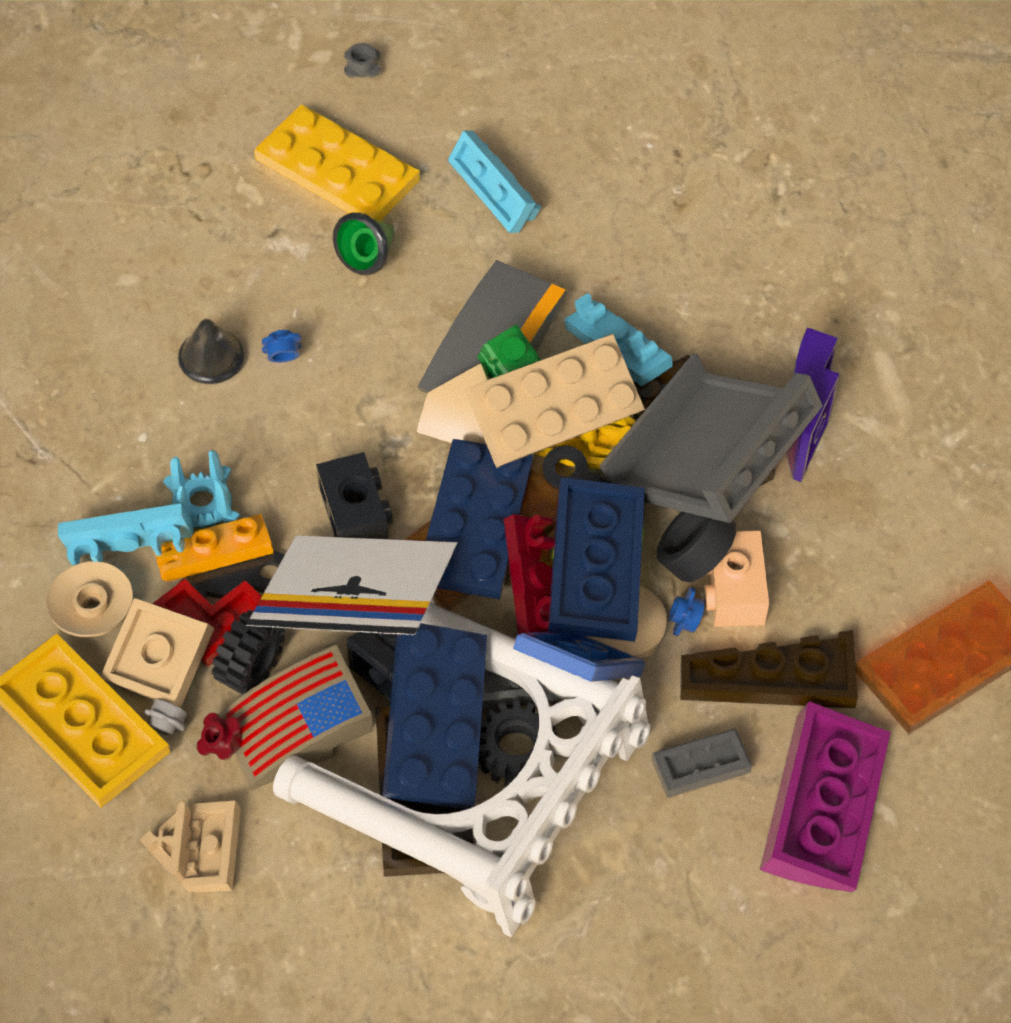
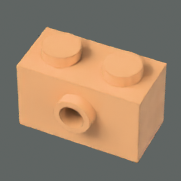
[704,531,769,627]

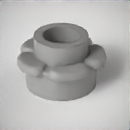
[145,699,187,736]

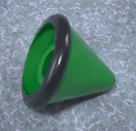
[332,212,395,275]

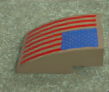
[219,645,373,790]

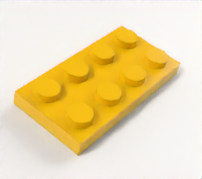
[254,104,420,221]
[0,633,170,808]

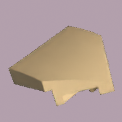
[417,362,490,444]
[139,800,241,892]

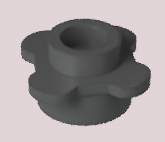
[344,43,380,78]

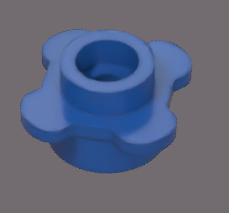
[262,330,302,363]
[669,587,704,636]

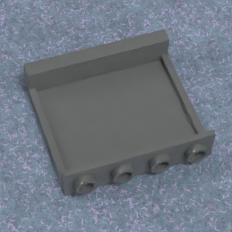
[599,354,823,523]

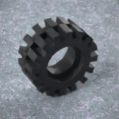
[211,610,285,695]
[478,701,557,787]

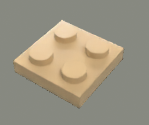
[100,598,215,708]

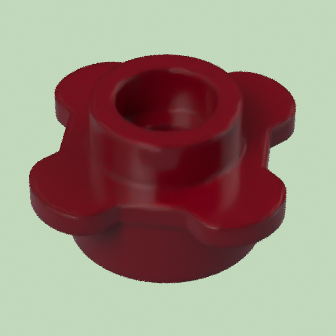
[196,712,242,760]

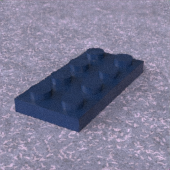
[426,439,534,600]
[548,477,645,642]
[383,623,487,810]

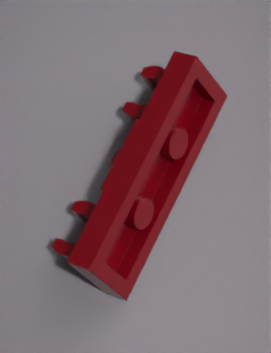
[504,514,555,634]

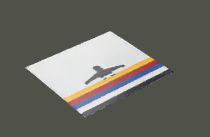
[246,536,457,635]

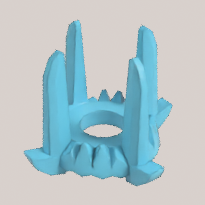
[163,450,240,528]

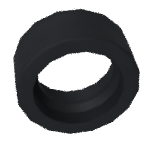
[656,511,736,582]

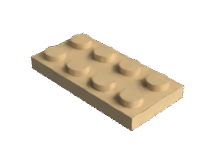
[465,334,645,468]

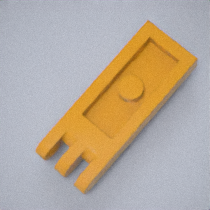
[153,514,273,582]

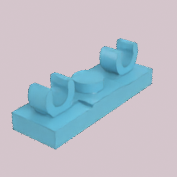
[448,130,542,233]
[564,293,673,386]
[58,503,194,566]

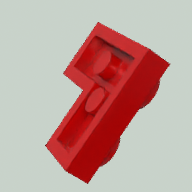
[152,579,262,667]

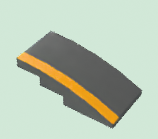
[418,260,567,393]

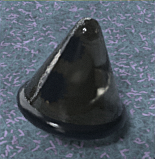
[178,319,245,384]

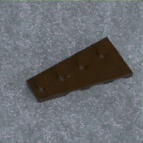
[680,630,858,709]

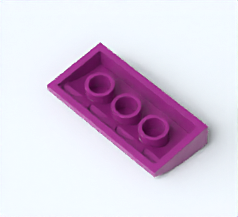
[760,701,891,892]

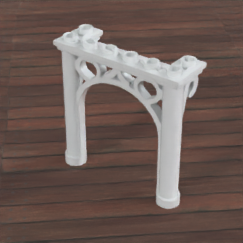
[273,599,650,937]

